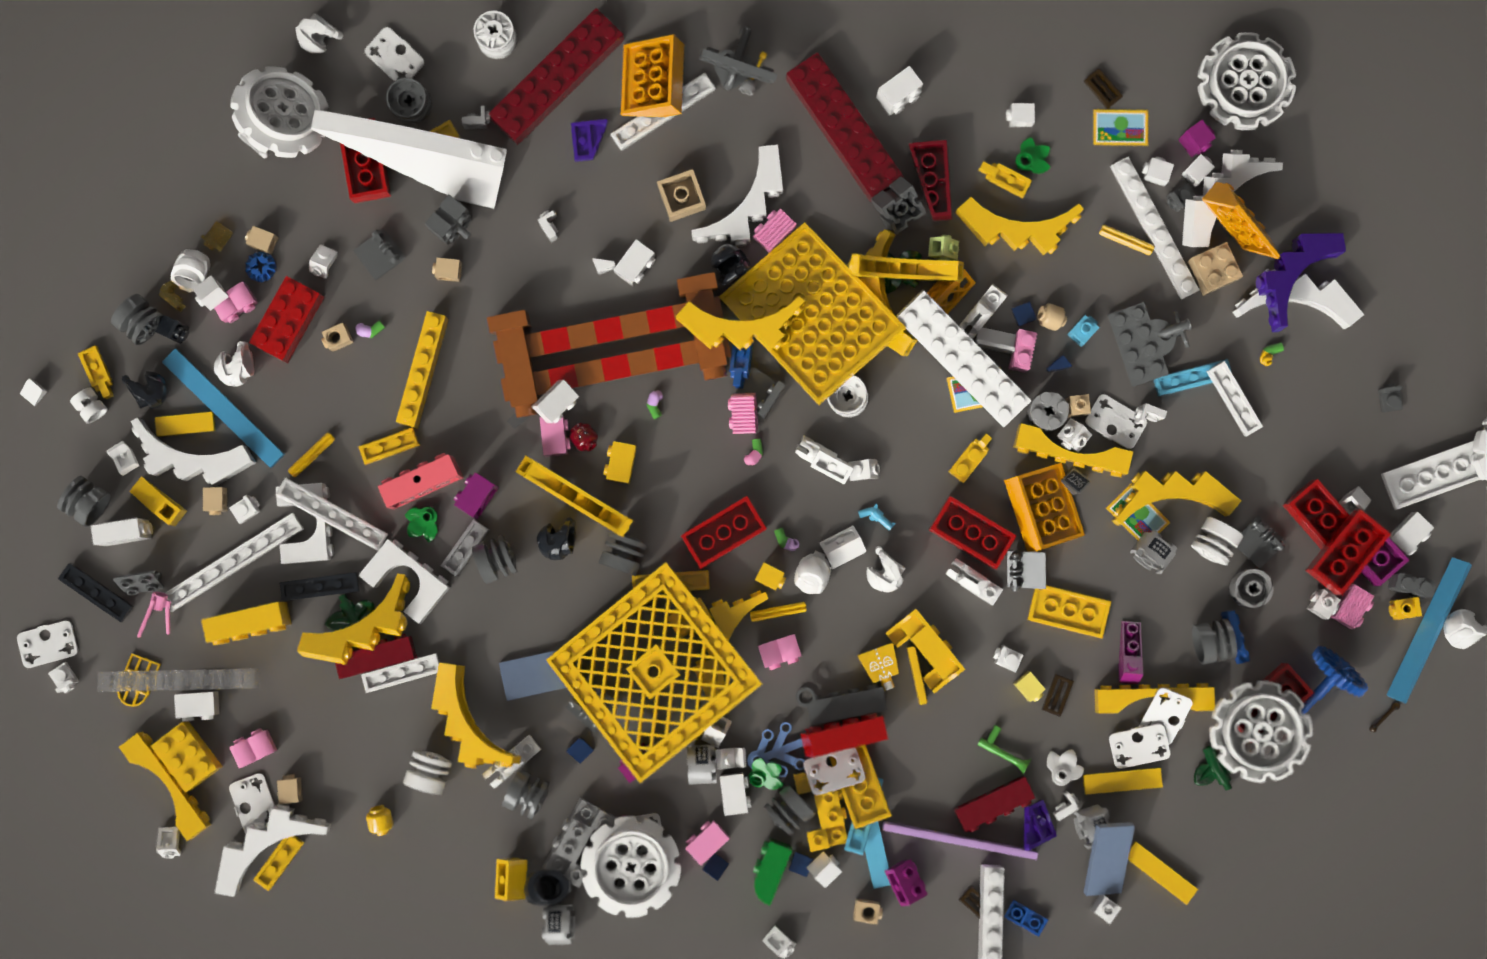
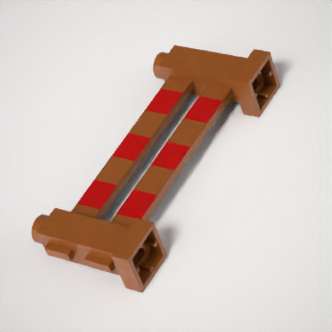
[487,272,731,418]

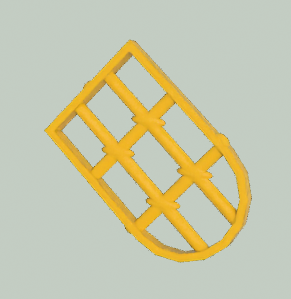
[117,653,161,707]

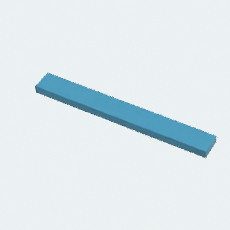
[162,348,285,468]
[1387,557,1472,704]

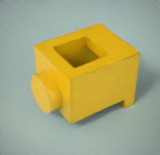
[1389,597,1422,620]

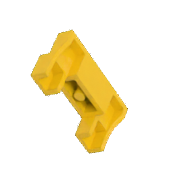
[885,609,965,693]
[793,765,847,852]

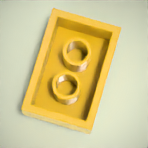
[151,721,223,793]

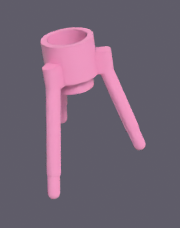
[137,591,171,637]

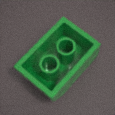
[753,837,792,906]

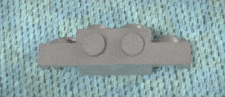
[543,797,616,887]

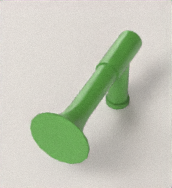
[978,725,1031,775]

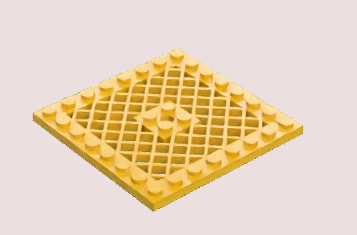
[546,562,762,783]

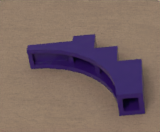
[1256,233,1346,332]

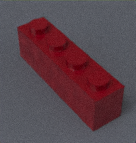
[335,634,417,679]
[953,775,1035,833]

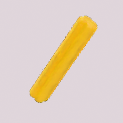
[1099,225,1154,255]
[288,433,335,477]
[750,602,807,622]

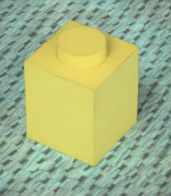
[1013,671,1046,702]

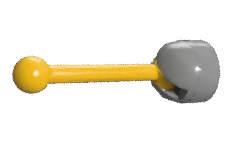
[739,52,767,95]

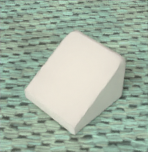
[592,258,616,274]
[20,378,48,406]

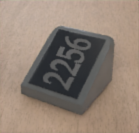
[1061,468,1091,495]

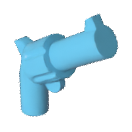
[858,504,896,531]

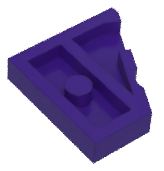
[571,119,608,162]
[1024,800,1057,851]

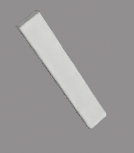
[611,73,716,151]
[275,477,388,551]

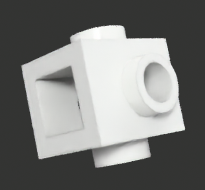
[1057,419,1092,453]
[1307,588,1340,619]

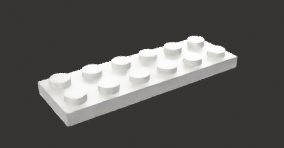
[1381,441,1480,510]

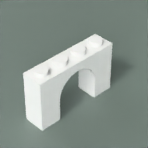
[276,483,334,564]
[358,539,451,624]

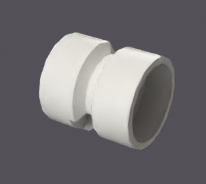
[70,387,108,424]

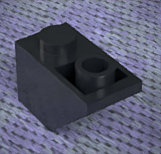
[155,315,189,344]

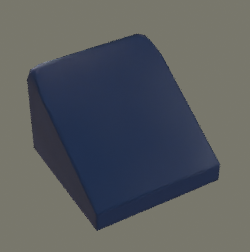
[1046,355,1072,372]
[566,737,594,764]
[702,853,729,881]

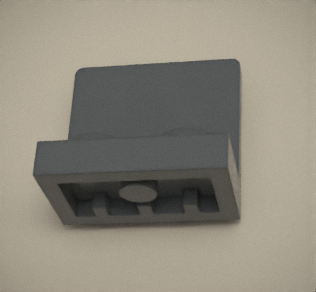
[736,367,785,419]

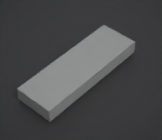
[440,519,490,577]

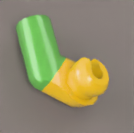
[1260,342,1284,366]

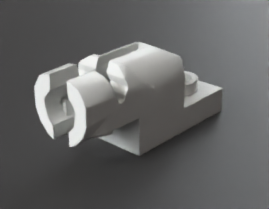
[959,284,1008,339]
[795,436,854,484]
[946,558,1003,606]
[483,734,541,789]

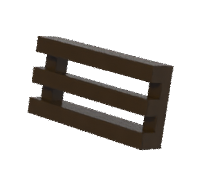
[1084,68,1123,110]
[1041,674,1074,717]
[958,886,981,919]

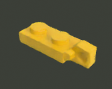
[978,161,1032,198]
[78,345,114,399]
[948,434,992,483]

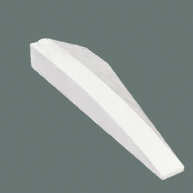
[311,110,507,208]

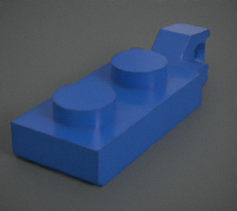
[729,337,754,389]
[1221,610,1250,664]

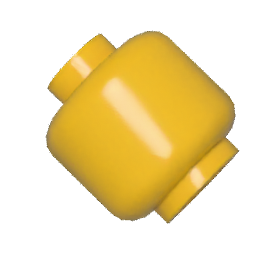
[366,805,394,836]

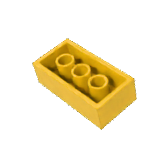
[201,602,292,645]

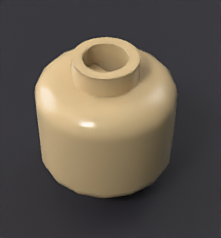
[1037,303,1067,331]

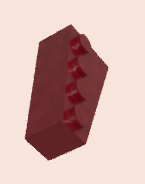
[909,140,952,221]

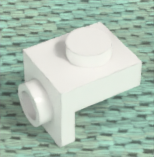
[309,244,337,279]
[107,441,139,476]
[848,459,880,481]

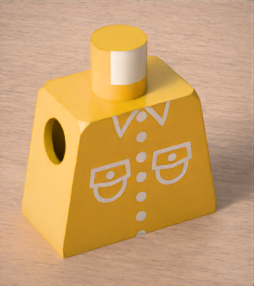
[857,643,899,691]

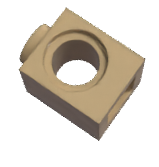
[246,226,279,255]
[432,258,462,282]
[321,323,354,352]
[1066,394,1091,418]
[203,487,227,515]
[277,774,303,804]
[853,898,883,924]

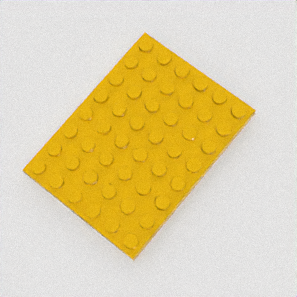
[719,222,906,405]

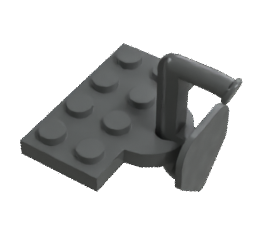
[699,26,777,90]
[1108,302,1192,387]

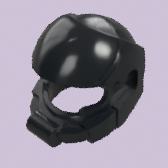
[711,244,751,286]
[122,371,168,409]
[537,517,576,560]
[524,870,571,906]

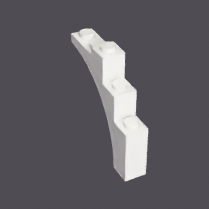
[692,145,783,247]
[1182,150,1283,247]
[1232,269,1364,329]
[131,418,256,486]
[215,803,331,897]

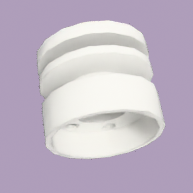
[473,11,517,59]
[827,375,869,418]
[1191,517,1243,566]
[403,750,452,795]

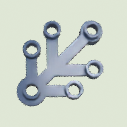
[747,722,805,777]

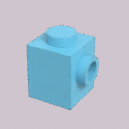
[1067,315,1100,347]

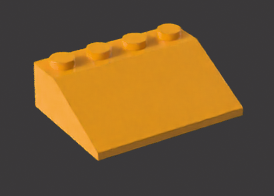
[621,34,684,117]
[1202,182,1280,259]
[1004,463,1085,552]

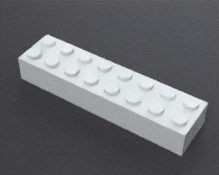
[896,290,1031,427]

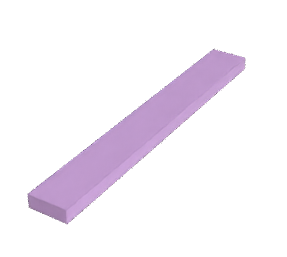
[882,821,1038,860]

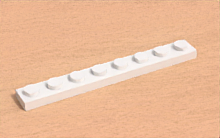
[1110,157,1199,300]
[165,513,304,612]

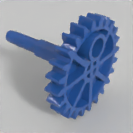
[1301,646,1368,714]

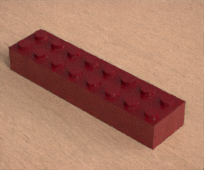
[488,8,624,146]
[786,52,904,202]

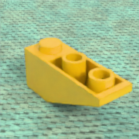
[129,476,187,526]

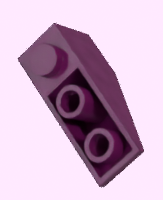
[1119,621,1143,684]

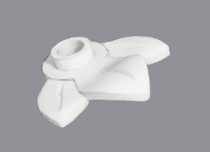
[1047,749,1084,786]

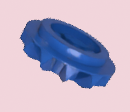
[245,251,276,282]

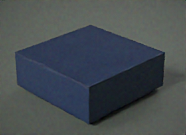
[1011,302,1037,327]
[788,851,814,877]

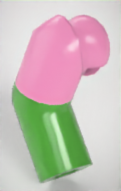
[744,439,763,465]

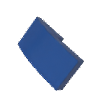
[1004,900,1048,937]

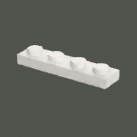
[1206,361,1263,437]
[361,653,439,693]

